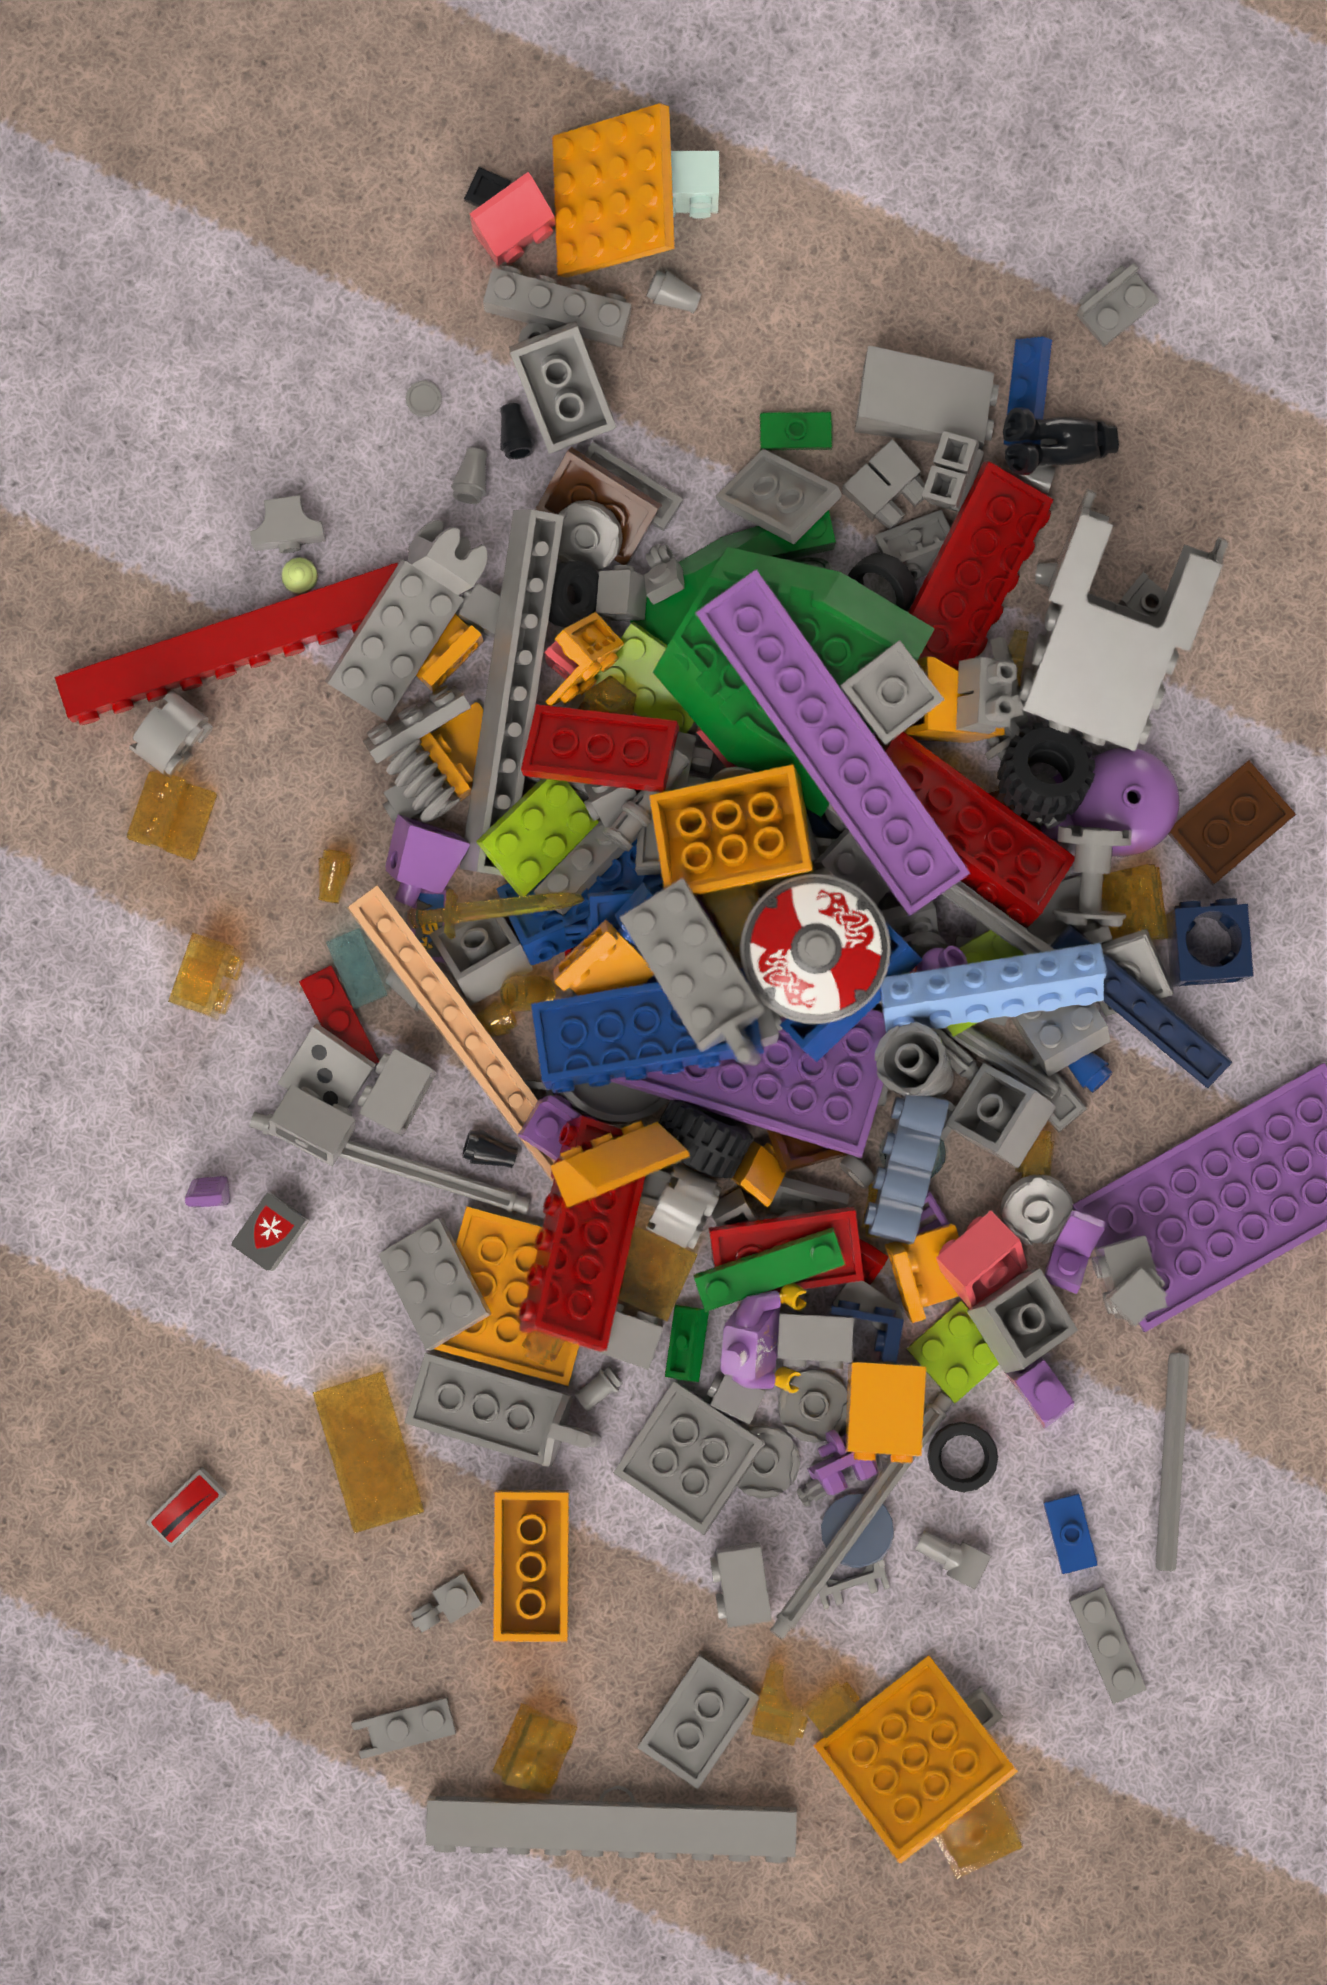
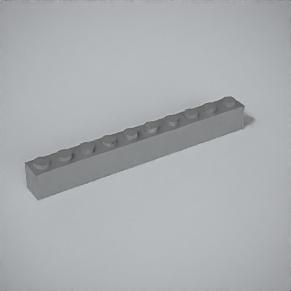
[460,509,564,876]
[426,1796,797,1863]

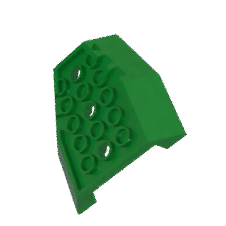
[653,547,935,817]

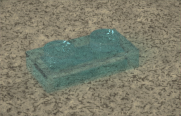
[326,928,388,1009]

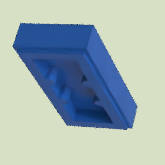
[1043,1494,1098,1574]

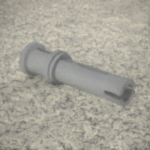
[603,749,691,852]

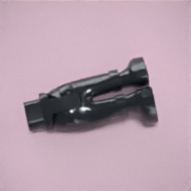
[1003,407,1119,475]

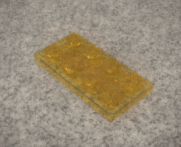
[313,1371,425,1534]

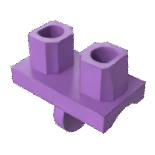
[807,1429,879,1495]

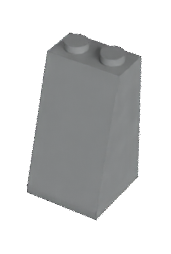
[854,346,999,450]

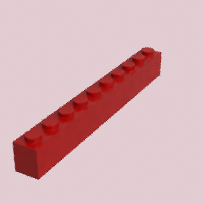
[54,562,398,725]

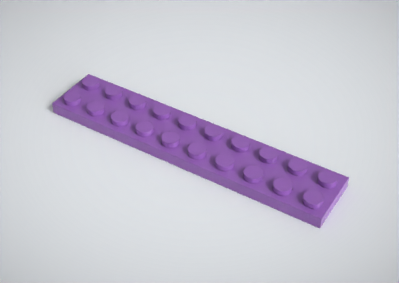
[696,570,970,916]

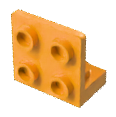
[545,612,625,706]
[416,614,484,692]
[419,702,483,801]
[553,919,654,996]
[885,1223,959,1323]

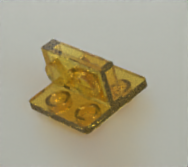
[127,771,217,861]
[1101,864,1168,941]
[492,1703,577,1794]

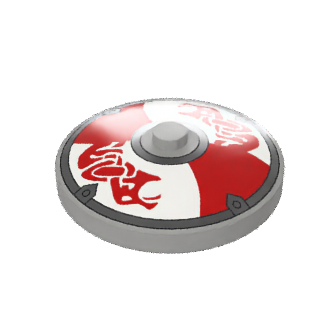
[740,874,890,1024]

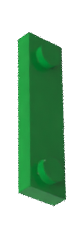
[693,1227,845,1312]

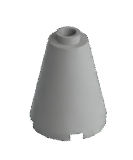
[875,1022,954,1097]

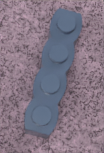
[864,1093,949,1245]

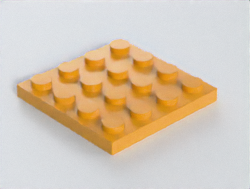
[552,103,675,277]
[434,1206,579,1386]
[813,1655,1018,1864]

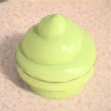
[281,557,318,594]

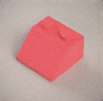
[470,172,555,266]
[936,1211,1028,1309]

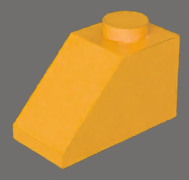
[730,1141,786,1207]

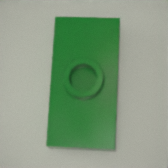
[760,412,832,451]
[665,1305,709,1382]

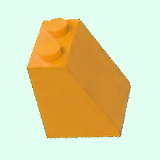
[903,657,1005,743]
[845,1362,926,1463]

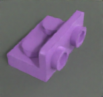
[518,1095,598,1161]

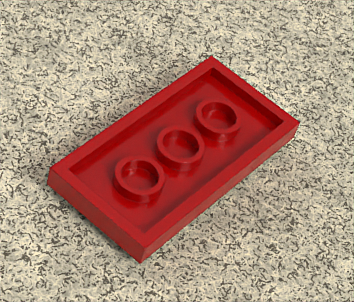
[521,704,679,793]
[709,1206,864,1293]

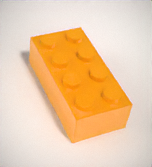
[493,1490,569,1642]

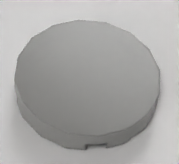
[558,500,623,570]
[1000,1175,1073,1245]
[778,1370,847,1443]
[737,1425,800,1499]

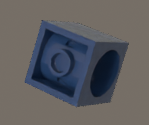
[1165,898,1254,987]

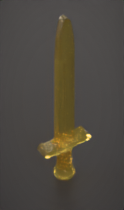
[406,889,584,940]

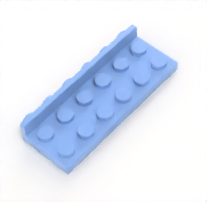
[880,943,1107,1033]

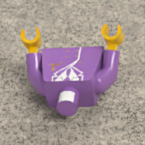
[721,1283,807,1393]

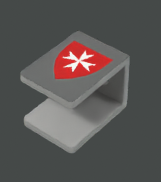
[231,1192,310,1271]

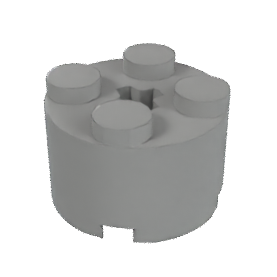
[129,691,213,775]
[645,1163,722,1249]

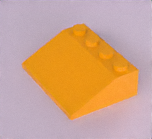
[649,765,812,895]

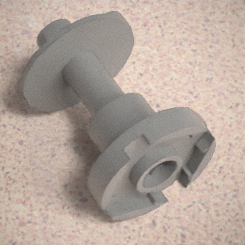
[1053,825,1132,926]

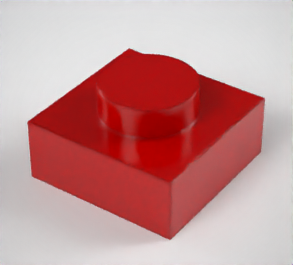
[859,1238,889,1285]

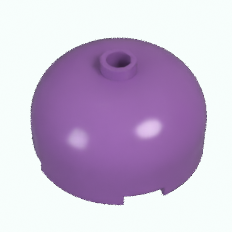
[1071,747,1179,857]

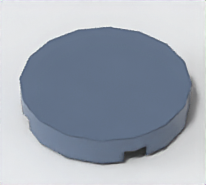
[821,1493,894,1568]

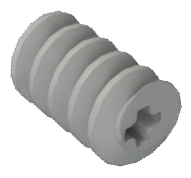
[386,739,461,822]

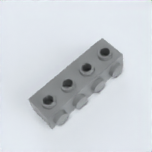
[483,266,632,348]

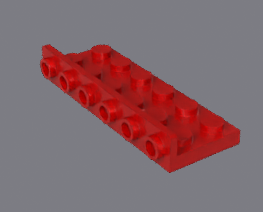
[908,461,1054,672]
[885,732,1075,928]
[519,1116,645,1352]

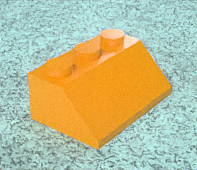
[550,1121,690,1207]

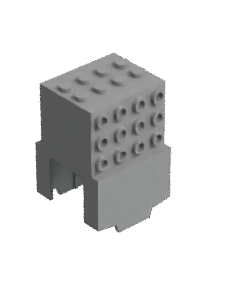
[1019,489,1228,751]

